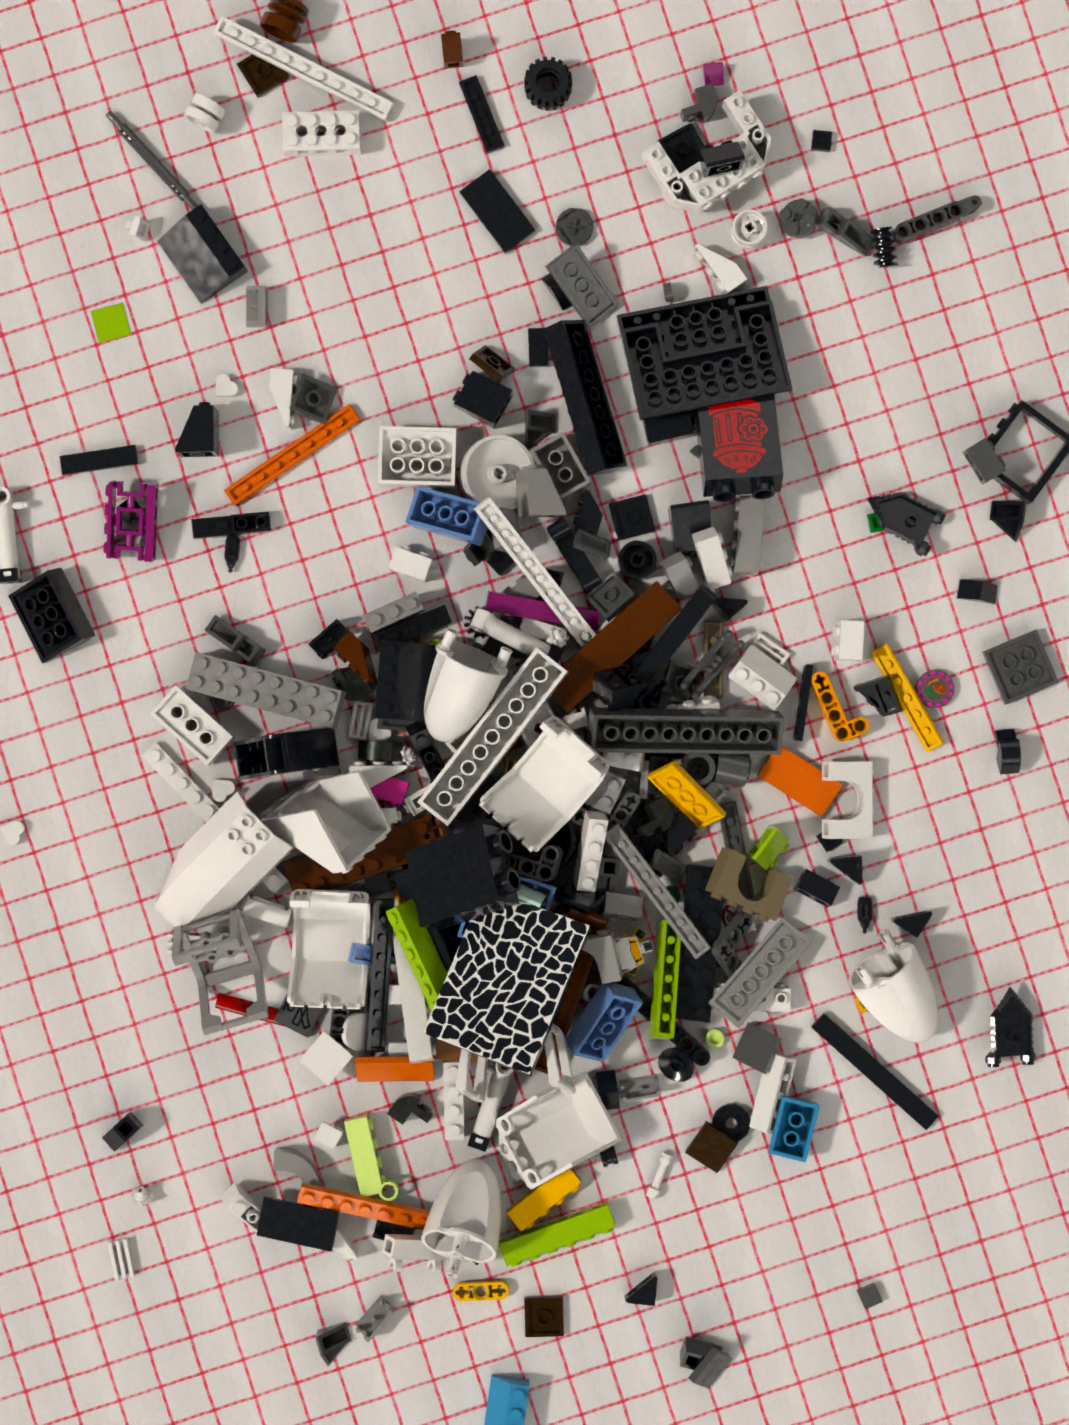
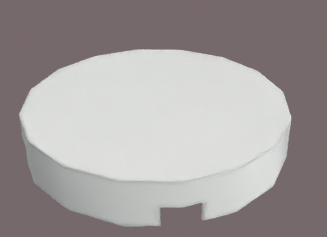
[342,1012,367,1051]

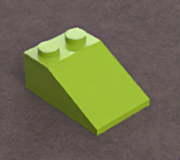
[747,825,790,870]

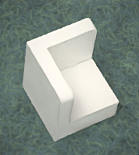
[314,1122,344,1150]

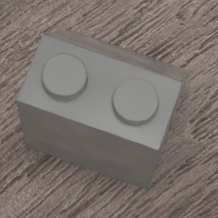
[516,465,566,518]

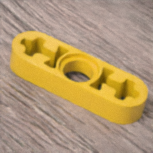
[453,1280,509,1301]

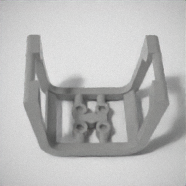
[172,909,269,1035]

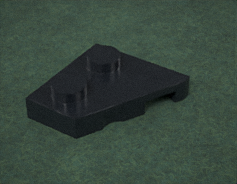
[853,675,902,717]

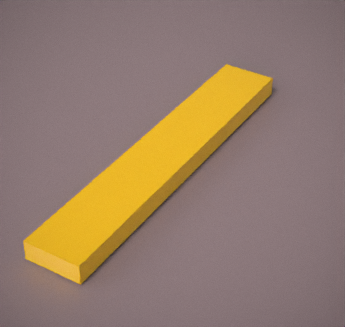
[870,643,945,752]

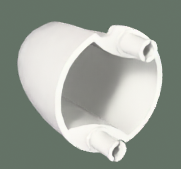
[424,628,513,742]
[848,929,938,1043]
[421,1159,501,1278]

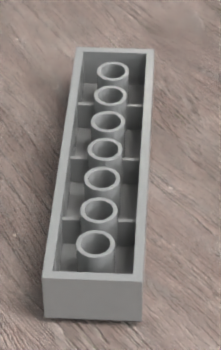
[186,652,346,729]

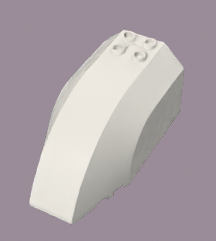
[154,787,296,928]

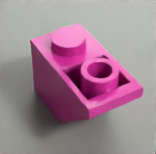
[370,777,410,807]

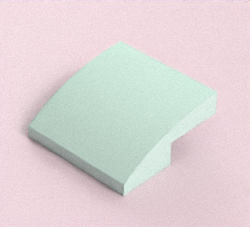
[517,883,548,908]

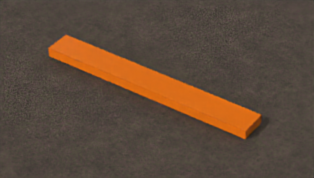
[224,404,361,507]

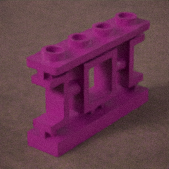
[103,480,159,562]

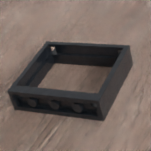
[987,400,1069,504]

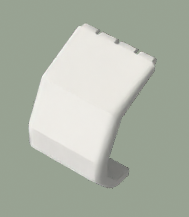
[479,716,609,852]
[287,889,370,1010]

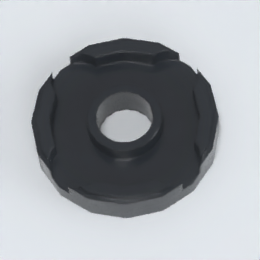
[712,1103,750,1141]

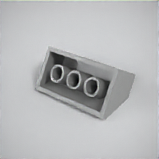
[730,495,765,576]

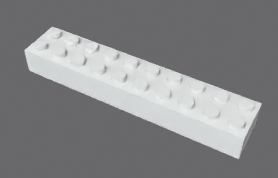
[417,647,569,826]

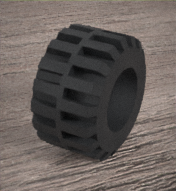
[524,57,572,111]

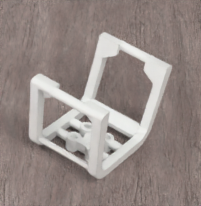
[455,1024,576,1102]

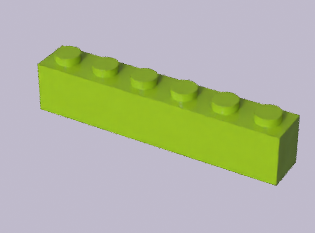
[385,899,448,1012]
[649,920,681,1040]
[499,1201,616,1267]

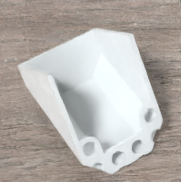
[261,770,392,874]
[495,1071,622,1190]

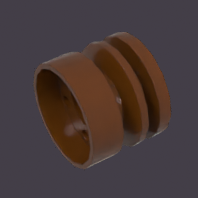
[260,0,309,43]

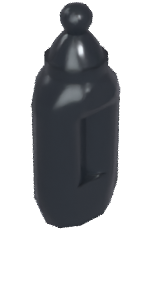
[224,536,240,573]
[857,897,872,934]

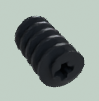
[870,227,898,268]

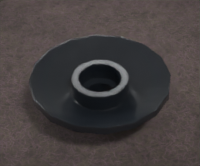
[658,1048,694,1082]

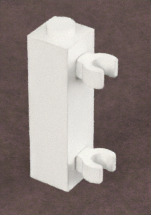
[382,1234,449,1272]

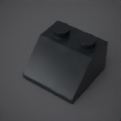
[699,140,745,178]

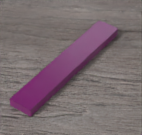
[484,591,600,630]

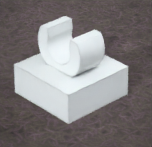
[125,216,150,242]

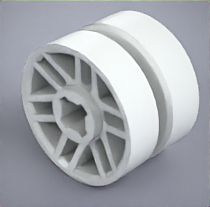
[184,93,226,133]
[730,210,767,250]

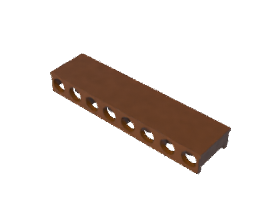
[552,581,683,713]

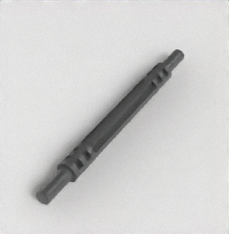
[106,111,198,210]

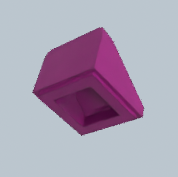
[703,62,724,86]

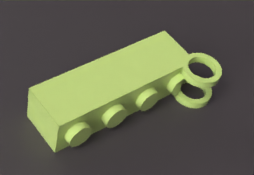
[344,1114,399,1201]

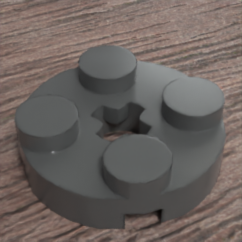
[779,198,819,239]

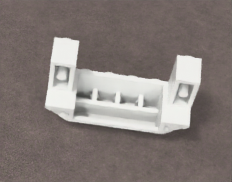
[641,90,771,213]

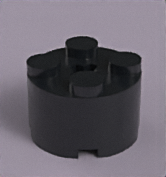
[617,540,657,581]

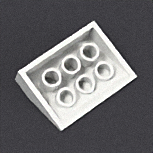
[378,426,457,489]

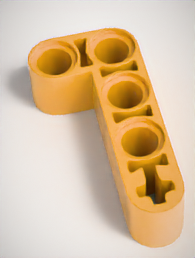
[811,671,869,742]

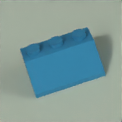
[768,1096,820,1163]
[484,1375,529,1425]

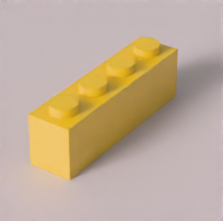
[507,1168,581,1231]

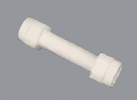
[646,1152,673,1200]

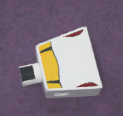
[615,935,653,974]

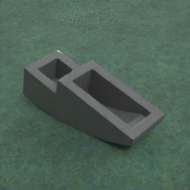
[816,207,874,256]
[205,615,266,665]

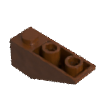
[333,631,377,686]

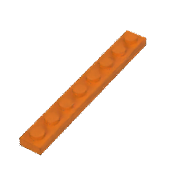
[297,1183,430,1230]

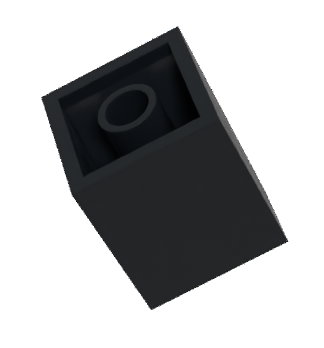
[453,371,513,429]
[175,402,219,458]
[668,500,711,557]

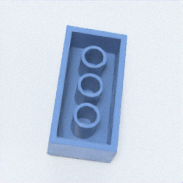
[405,486,487,546]
[565,982,643,1062]

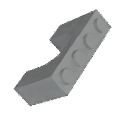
[583,929,623,984]

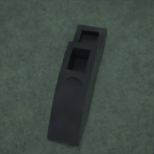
[191,512,271,539]

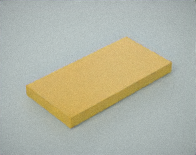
[647,760,726,830]

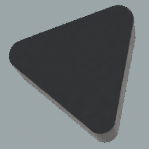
[233,728,340,780]

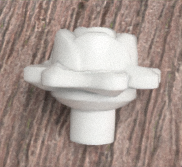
[547,626,567,648]
[399,745,418,767]
[130,1186,154,1207]

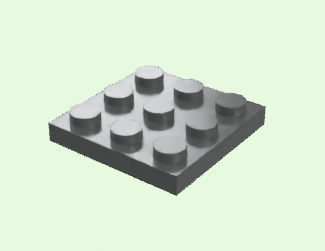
[982,630,1059,705]

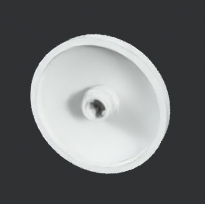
[461,435,535,510]

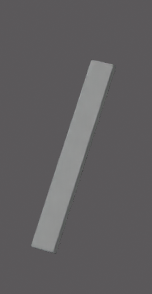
[605,823,711,959]

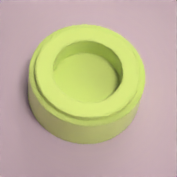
[705,1028,725,1048]

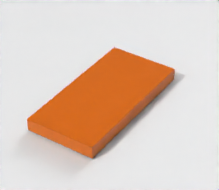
[757,746,843,817]
[355,1056,434,1082]

